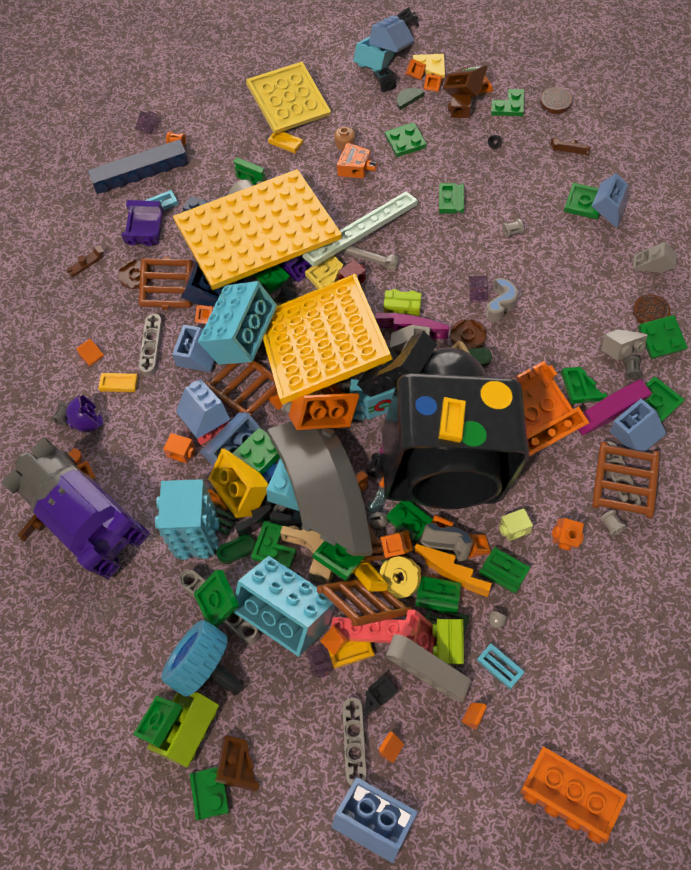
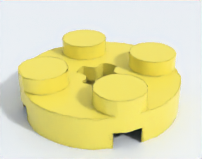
[379,556,421,599]

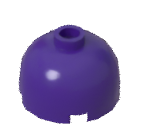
[66,395,103,433]

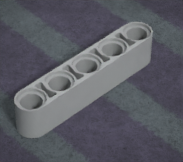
[179,570,260,645]
[386,634,471,702]

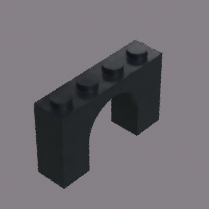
[357,331,437,397]

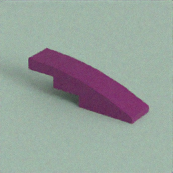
[375,313,449,339]
[578,379,652,436]

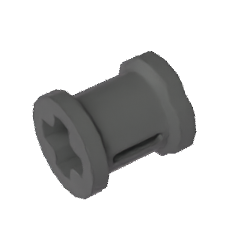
[623,356,642,380]
[51,402,68,426]

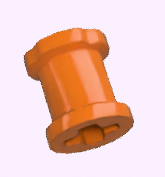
[166,131,186,147]

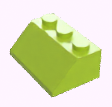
[147,692,219,768]

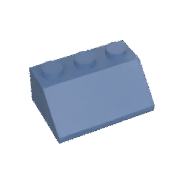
[369,15,415,52]
[176,379,230,439]
[200,412,261,466]
[331,777,418,863]

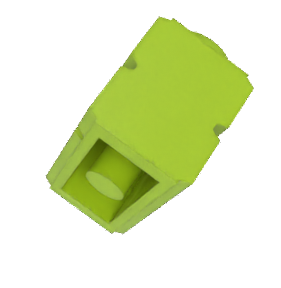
[383,289,421,317]
[433,619,464,664]

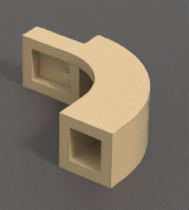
[280,526,334,584]

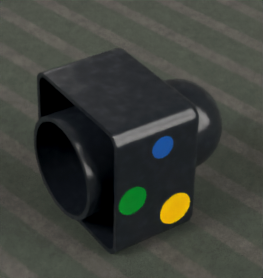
[382,347,529,509]

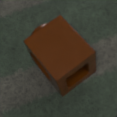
[448,95,471,118]

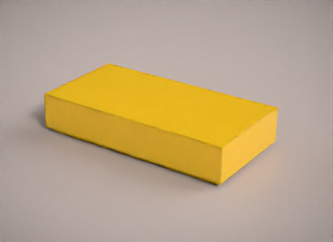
[268,132,303,153]
[98,373,138,392]
[439,397,466,442]
[353,562,388,592]
[328,641,374,669]

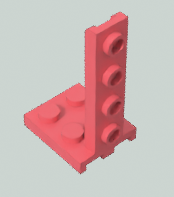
[330,610,437,654]

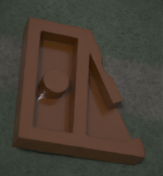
[215,735,259,792]

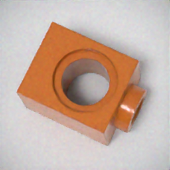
[163,433,196,464]
[381,530,413,558]

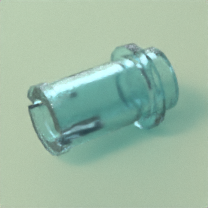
[366,488,386,514]

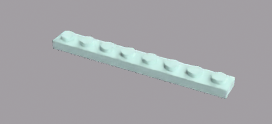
[303,191,418,267]

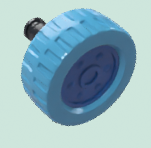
[161,620,244,696]

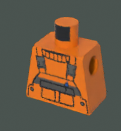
[337,143,378,178]

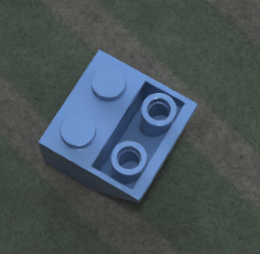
[592,173,628,227]
[172,324,215,372]
[610,399,666,452]

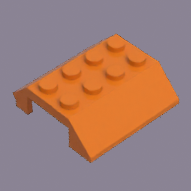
[513,361,589,457]

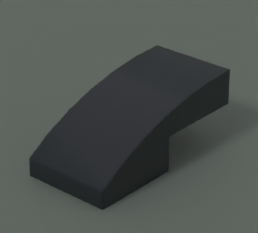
[235,504,272,536]

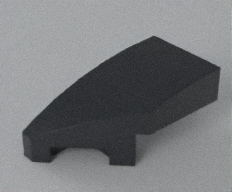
[274,277,296,306]
[270,510,302,527]
[363,674,399,717]

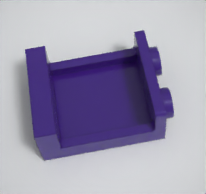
[121,200,164,246]

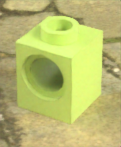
[499,508,533,541]

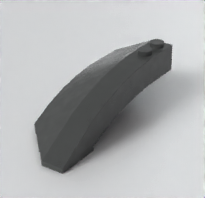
[266,421,373,556]

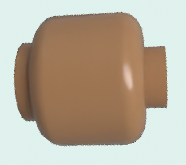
[334,127,356,151]

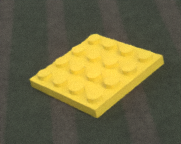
[246,62,331,134]

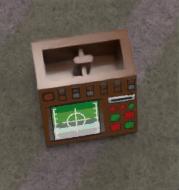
[443,65,488,97]

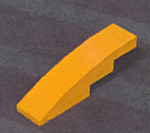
[415,544,492,597]

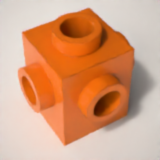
[551,518,584,551]

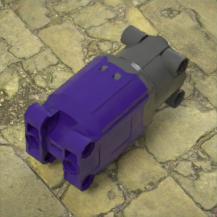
[1,437,151,580]

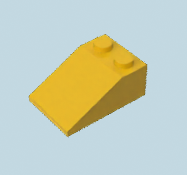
[208,449,269,518]

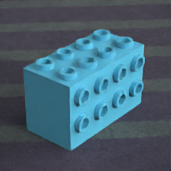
[198,281,277,365]
[155,479,220,560]
[234,556,335,657]

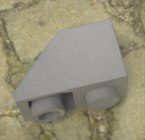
[633,242,677,273]
[390,325,430,352]
[601,329,648,360]

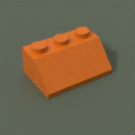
[289,393,359,430]

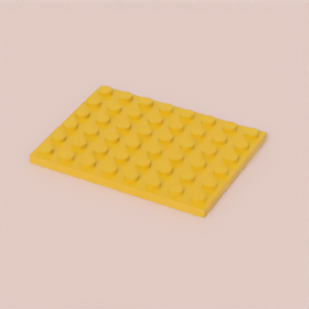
[173,169,342,290]
[263,274,393,405]

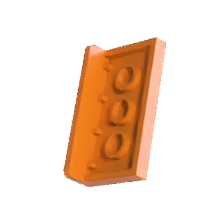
[519,746,628,844]

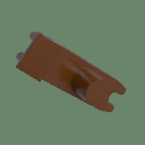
[550,137,591,156]
[67,245,105,277]
[18,514,45,542]

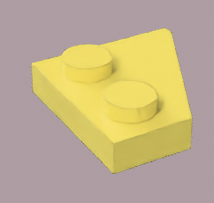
[413,54,445,79]
[305,255,343,289]

